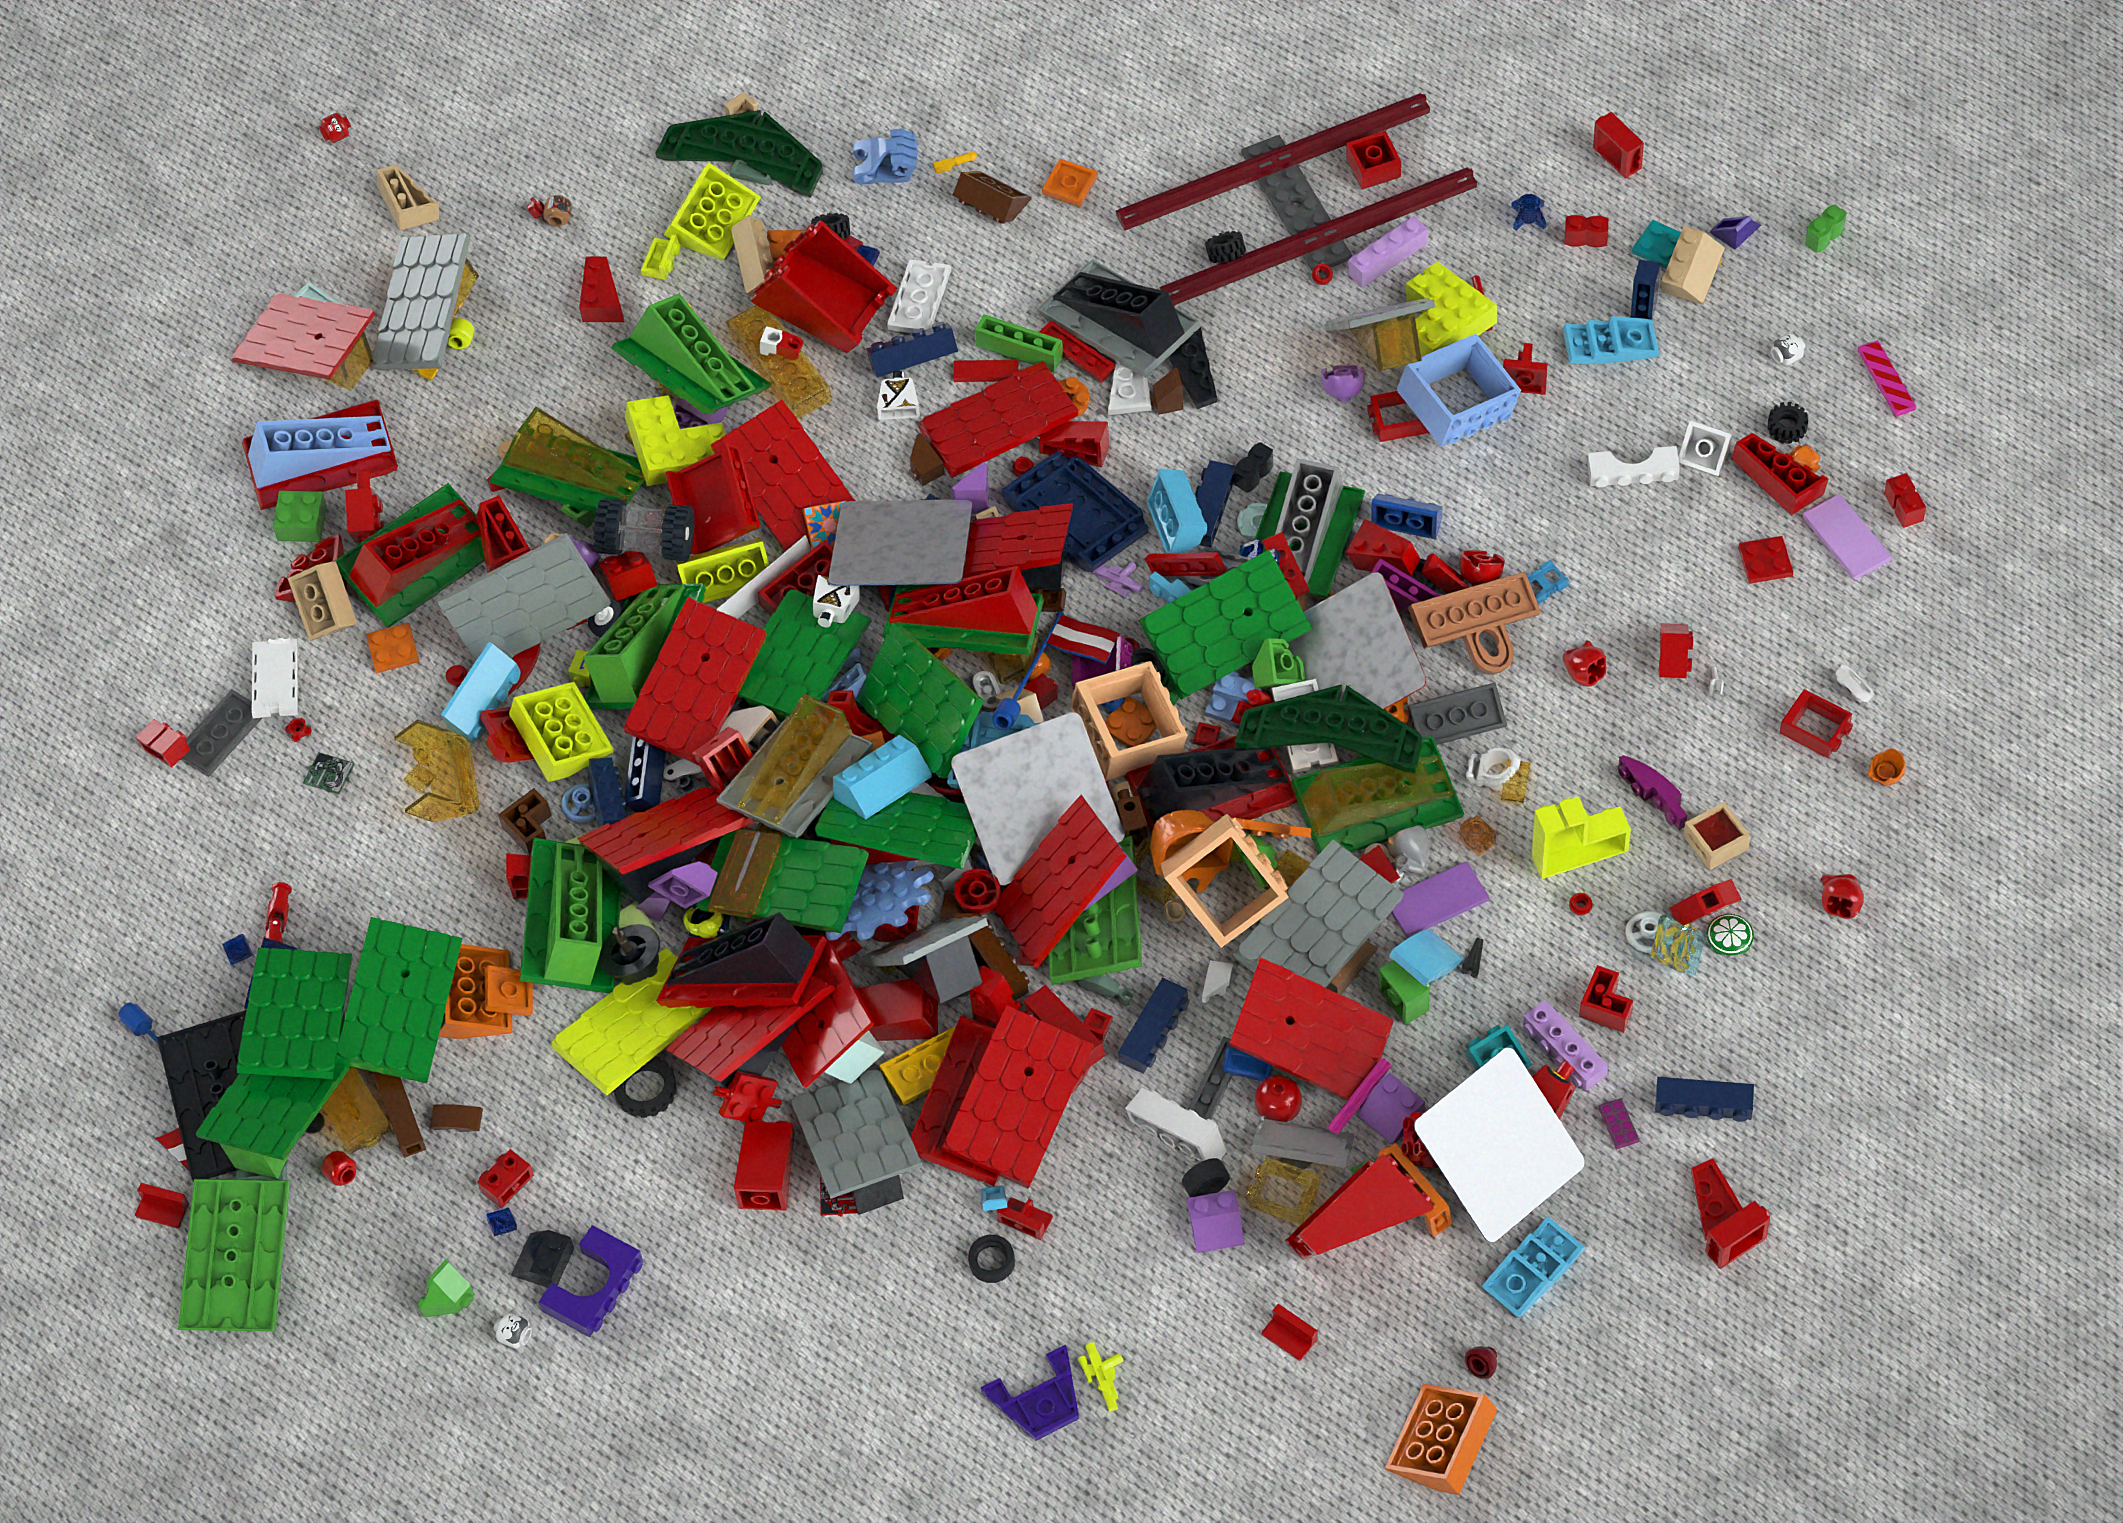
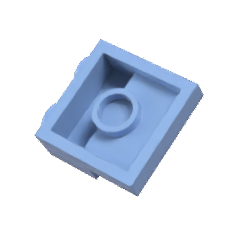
[1205,671,1264,727]

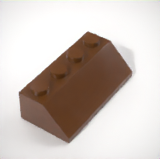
[954,913,1030,1001]

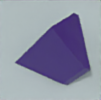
[1710,216,1761,250]

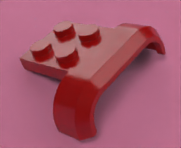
[480,707,535,763]

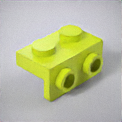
[641,235,681,280]

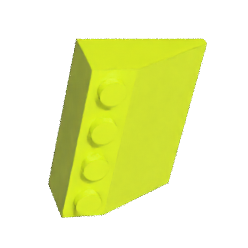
[663,162,761,260]
[509,682,614,783]

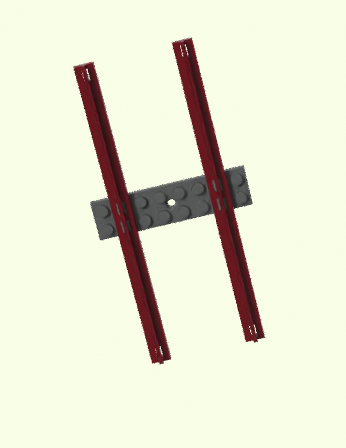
[1116,93,1477,305]

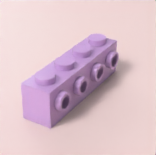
[1348,216,1428,288]
[1523,1000,1608,1092]

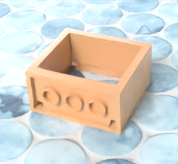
[1070,661,1188,781]
[1160,814,1289,948]

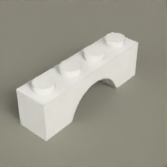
[1587,446,1680,487]

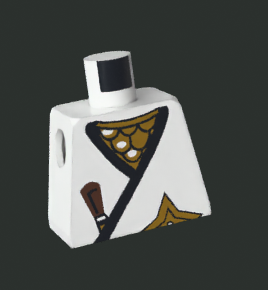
[877,371,920,420]
[813,575,860,628]

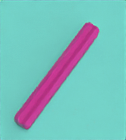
[1328,1058,1391,1135]

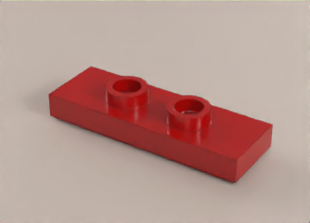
[1262,532,1310,598]

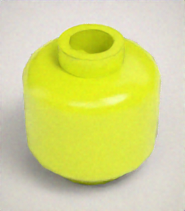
[447,318,475,349]

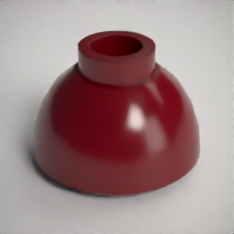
[1465,1346,1497,1379]

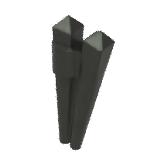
[1461,937,1484,978]

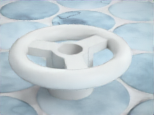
[1625,911,1672,953]

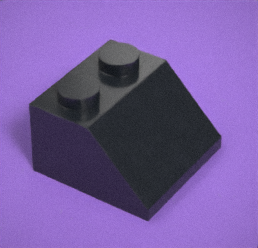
[511,1230,574,1288]

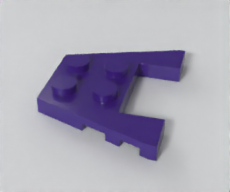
[980,1345,1079,1441]

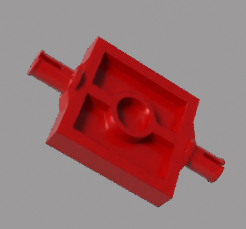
[713,1071,782,1122]

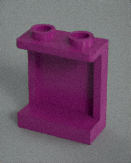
[1071,636,1133,688]

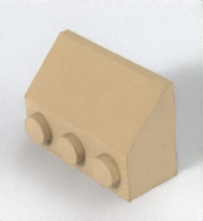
[1662,226,1725,304]
[288,561,358,641]

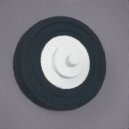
[588,600,625,638]

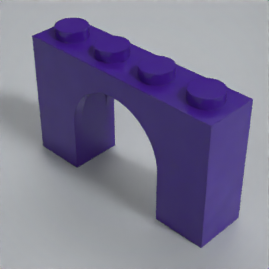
[538,1225,643,1337]

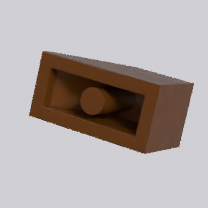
[1150,368,1184,415]
[909,433,945,486]

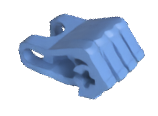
[853,128,918,184]

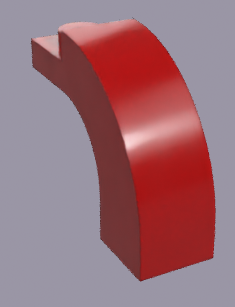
[827,690,896,741]

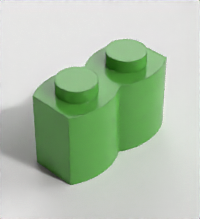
[1805,205,1847,253]

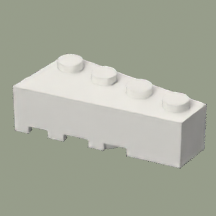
[1125,1088,1227,1162]

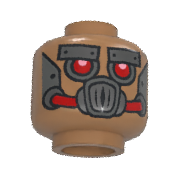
[543,195,572,227]

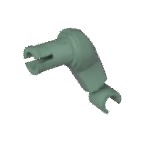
[1077,975,1133,1006]

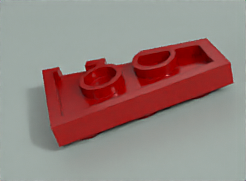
[1691,1158,1743,1241]

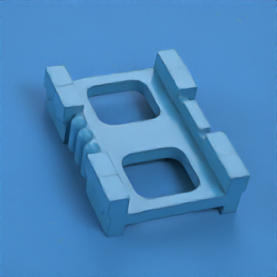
[1527,560,1569,605]

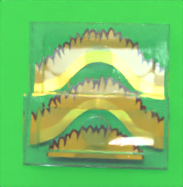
[1650,914,1706,976]

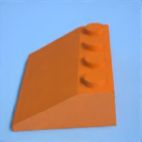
[439,944,512,1039]
[1385,1383,1497,1495]

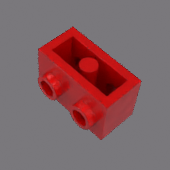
[477,1149,534,1209]

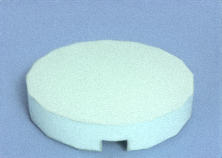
[1237,502,1267,541]

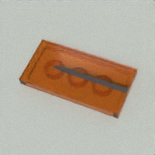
[707,829,782,918]

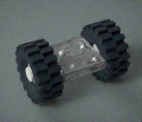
[593,498,695,561]

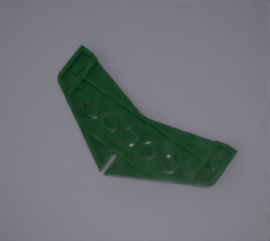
[655,110,823,197]
[1235,684,1423,774]

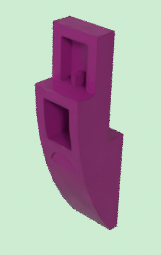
[1617,755,1688,830]

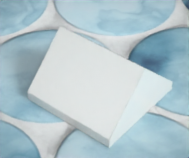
[1678,420,1732,476]

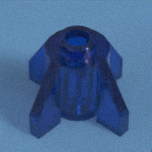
[1511,194,1546,231]

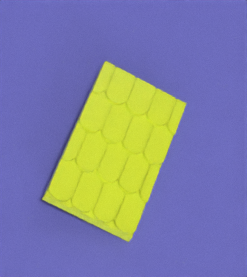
[551,948,713,1096]

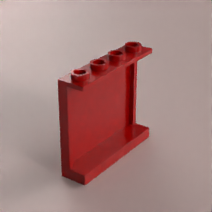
[665,443,761,555]

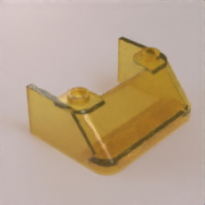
[394,719,480,822]

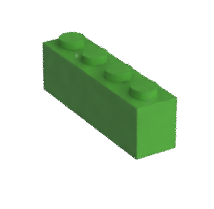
[975,314,1063,372]

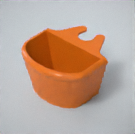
[1149,810,1234,895]

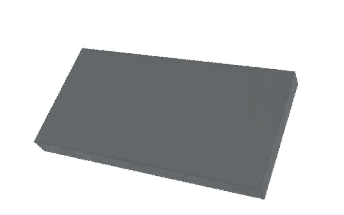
[1407,682,1507,745]
[180,689,263,777]

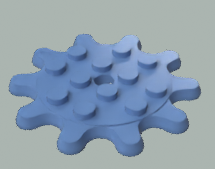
[825,861,934,940]

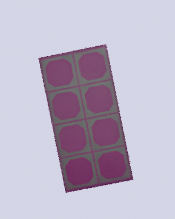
[1599,1098,1639,1150]

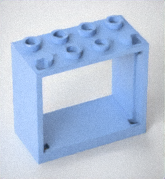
[1397,334,1521,447]

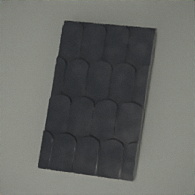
[157,1010,247,1182]

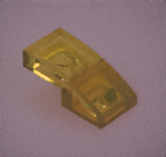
[1501,759,1531,805]

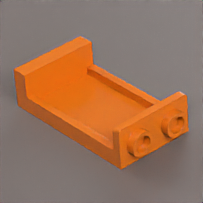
[1376,1143,1453,1238]

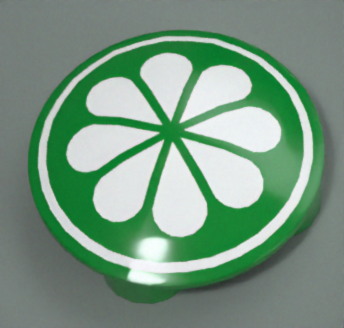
[1706,914,1754,956]

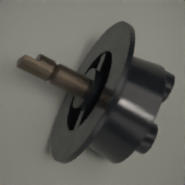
[598,924,660,985]

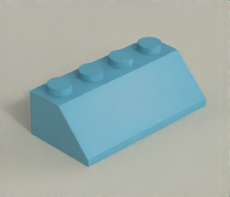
[1146,469,1207,553]
[441,642,521,744]
[833,735,932,820]

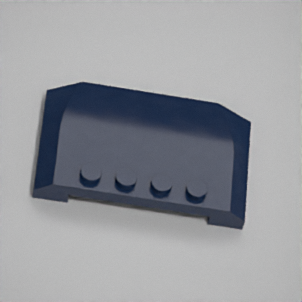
[1001,451,1149,572]

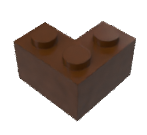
[498,788,552,855]

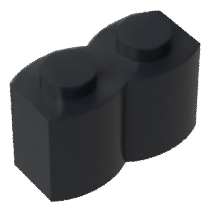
[1234,442,1273,493]

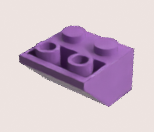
[673,397,728,429]

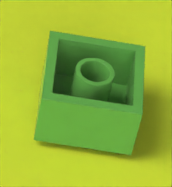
[273,491,327,542]
[1379,960,1430,1025]

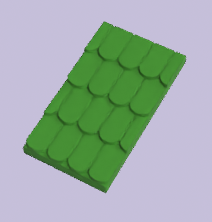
[1048,836,1142,985]
[178,1179,290,1332]

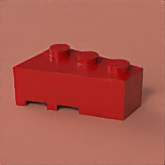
[579,256,625,323]
[477,495,530,573]
[506,853,531,899]
[969,965,1021,1029]

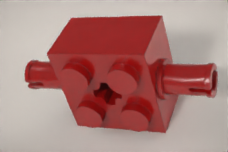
[345,471,384,543]

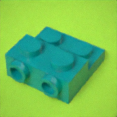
[1464,1024,1533,1071]

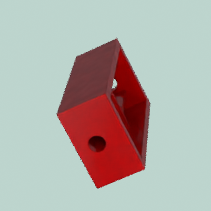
[692,727,759,830]

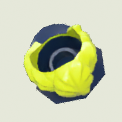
[683,903,730,938]

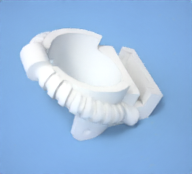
[1466,748,1520,791]

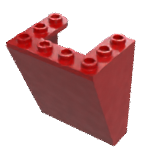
[751,220,897,353]
[1285,1154,1434,1260]

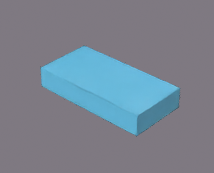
[980,1185,1007,1211]

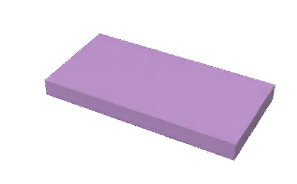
[1803,494,1892,580]

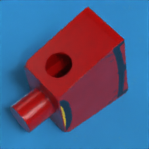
[1532,1060,1576,1119]

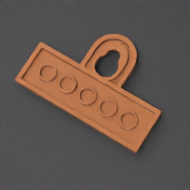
[1408,572,1541,675]

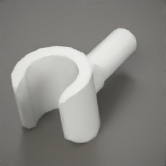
[1709,666,1724,694]

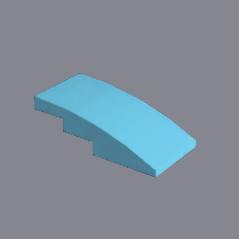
[1563,316,1659,364]
[1389,929,1465,986]
[1481,1216,1586,1318]

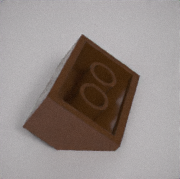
[952,171,1032,224]

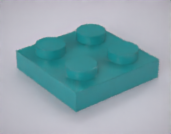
[1632,220,1681,269]

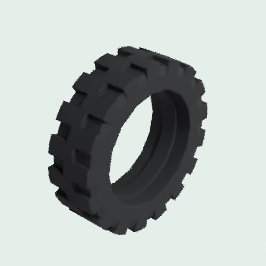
[613,1056,677,1118]

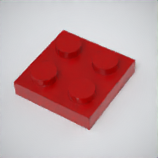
[1738,536,1794,584]

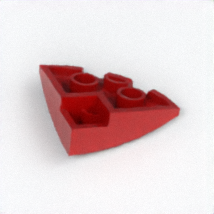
[274,534,347,602]

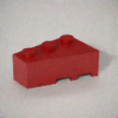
[1038,421,1110,468]
[1346,519,1421,576]

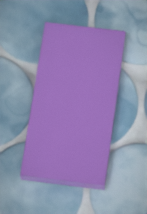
[1391,861,1489,938]

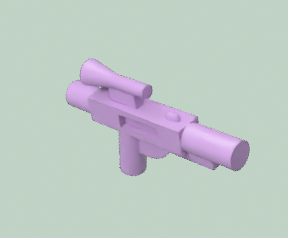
[1080,561,1143,598]

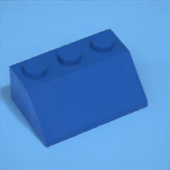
[1371,494,1443,539]

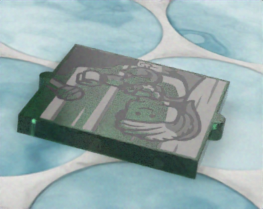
[303,752,355,795]

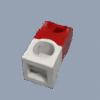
[760,326,804,360]

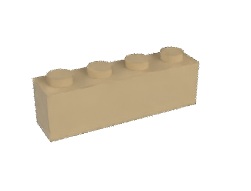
[731,215,774,297]

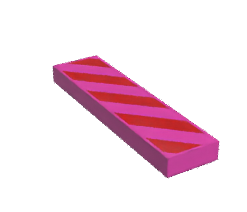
[1858,340,1916,417]

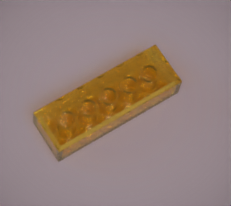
[727,305,832,420]

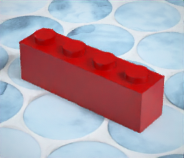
[1024,985,1106,1072]

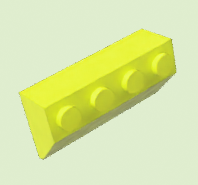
[675,537,769,603]

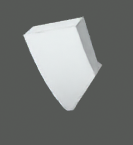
[1202,960,1233,1003]

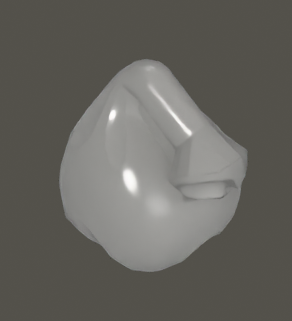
[1387,825,1429,875]

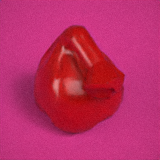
[1563,640,1607,687]
[1821,874,1864,919]

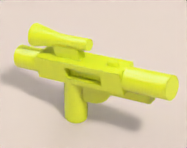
[1077,1342,1123,1412]

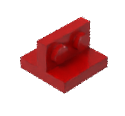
[1503,343,1548,395]

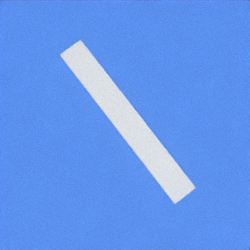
[716,535,811,619]

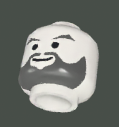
[1771,334,1805,366]
[494,1313,532,1349]

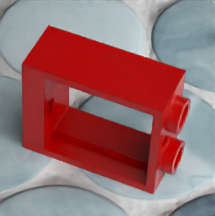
[1593,112,1644,179]
[1367,391,1430,442]
[1780,689,1853,758]
[1705,1200,1770,1269]

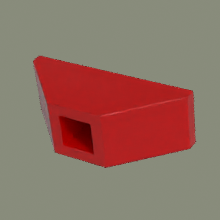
[1669,879,1742,929]

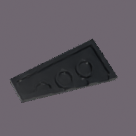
[1168,327,1217,409]

